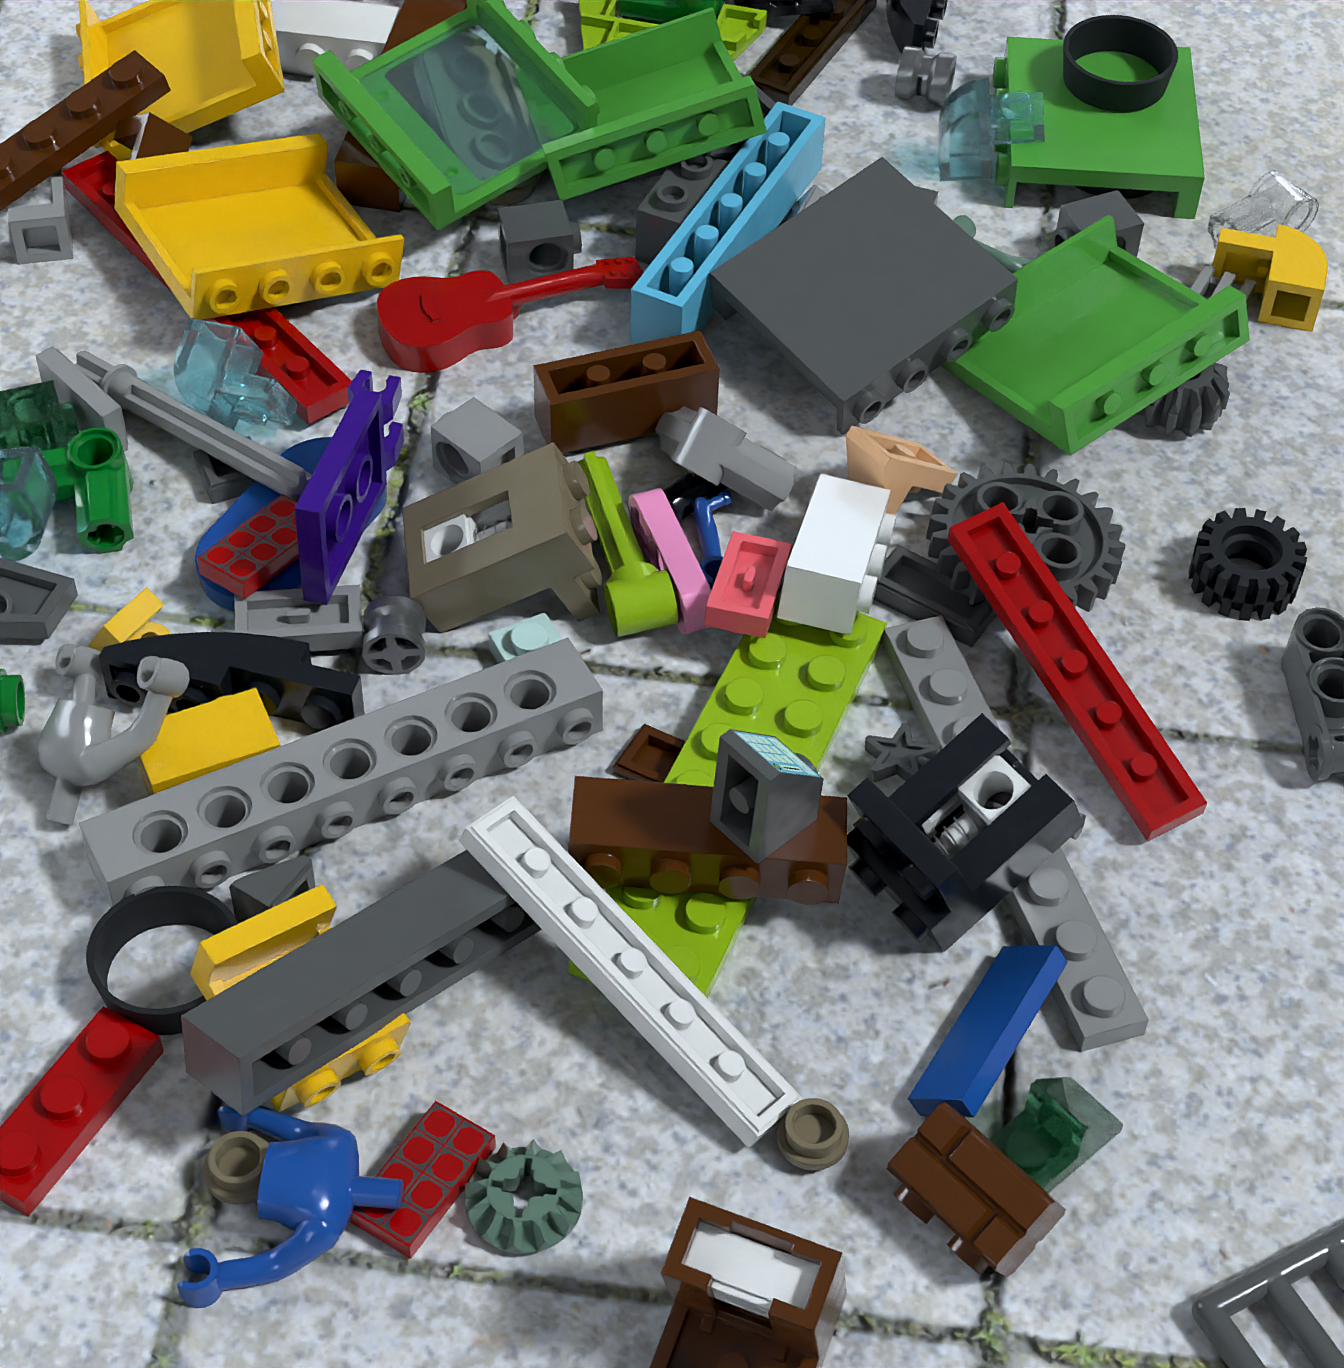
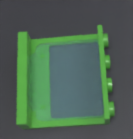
[312,0,600,231]

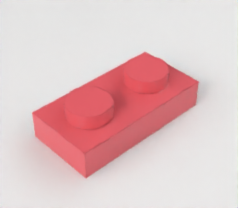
[704,531,793,638]

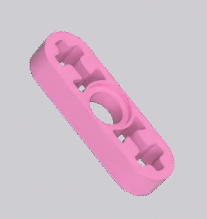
[628,488,712,635]

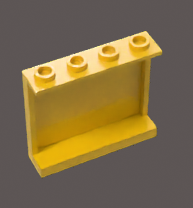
[76,0,285,161]
[114,133,404,321]

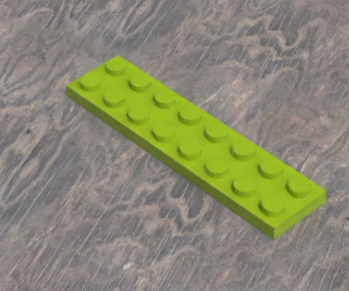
[568,586,887,999]

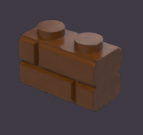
[886,1102,1066,1277]

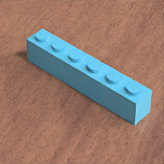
[630,101,826,343]

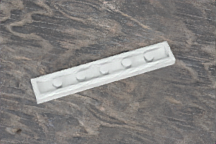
[459,796,803,1148]

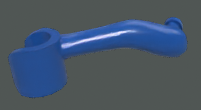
[694,490,733,590]

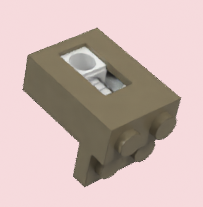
[402,442,603,633]

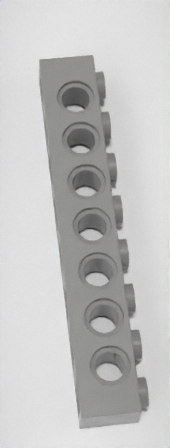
[79,637,603,908]

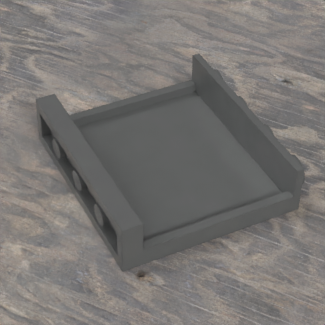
[710,157,1018,435]

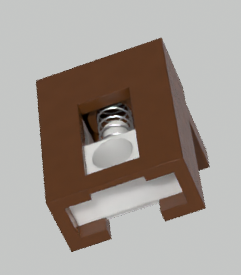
[649,1197,847,1368]

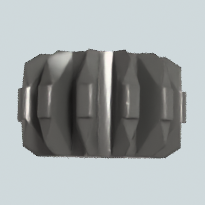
[1136,363,1230,437]

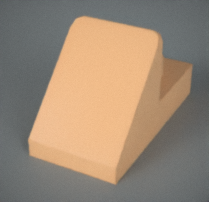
[846,426,958,515]

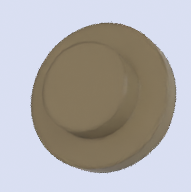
[776,1098,849,1170]
[203,1131,269,1205]

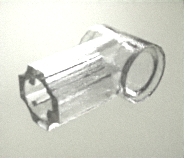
[1207,170,1319,249]

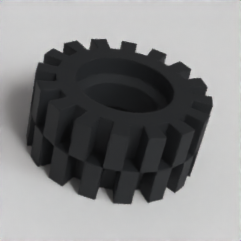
[1188,508,1307,621]

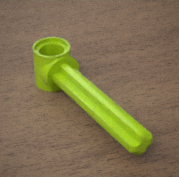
[578,451,678,637]

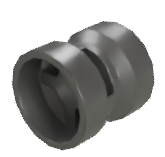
[895,45,957,106]

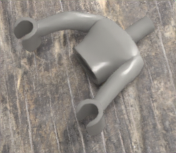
[38,644,190,825]

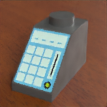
[709,729,824,864]

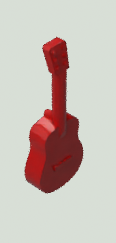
[377,257,644,373]

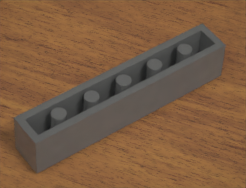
[181,850,542,1116]

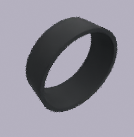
[1063,15,1178,112]
[86,886,238,1035]

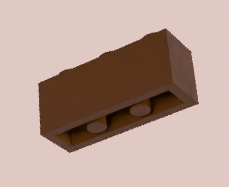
[533,330,720,453]

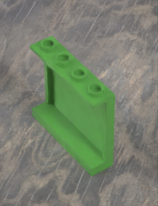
[515,7,767,201]
[992,36,1205,219]
[941,215,1250,456]

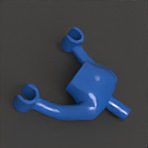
[177,1105,403,1309]

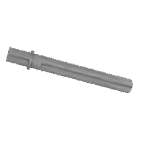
[75,351,311,501]

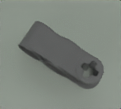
[1281,607,1344,781]

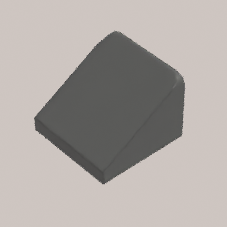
[229,855,316,923]

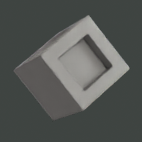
[431,397,524,484]

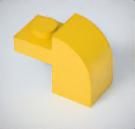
[1212,224,1328,332]

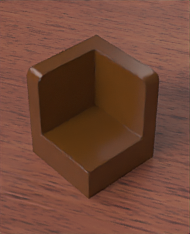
[113,112,193,160]

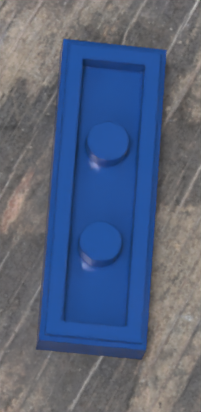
[907,945,1067,1118]

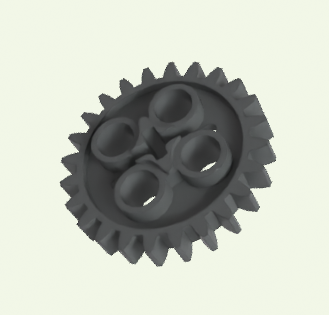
[926,462,1125,616]

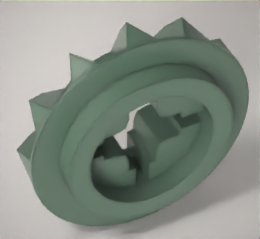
[465,1139,583,1254]

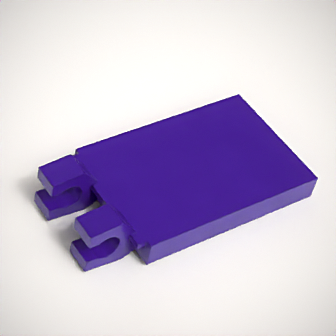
[295,369,404,605]

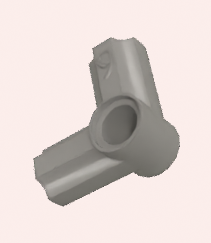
[655,406,797,511]

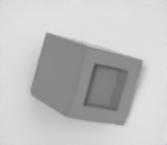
[8,176,74,265]

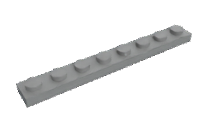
[882,615,1149,1052]

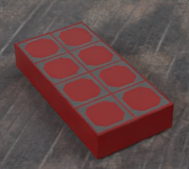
[197,494,299,599]
[350,1100,496,1259]

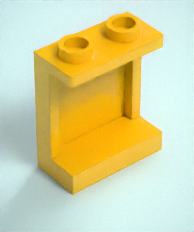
[190,884,411,1112]

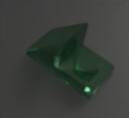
[989,1077,1124,1193]

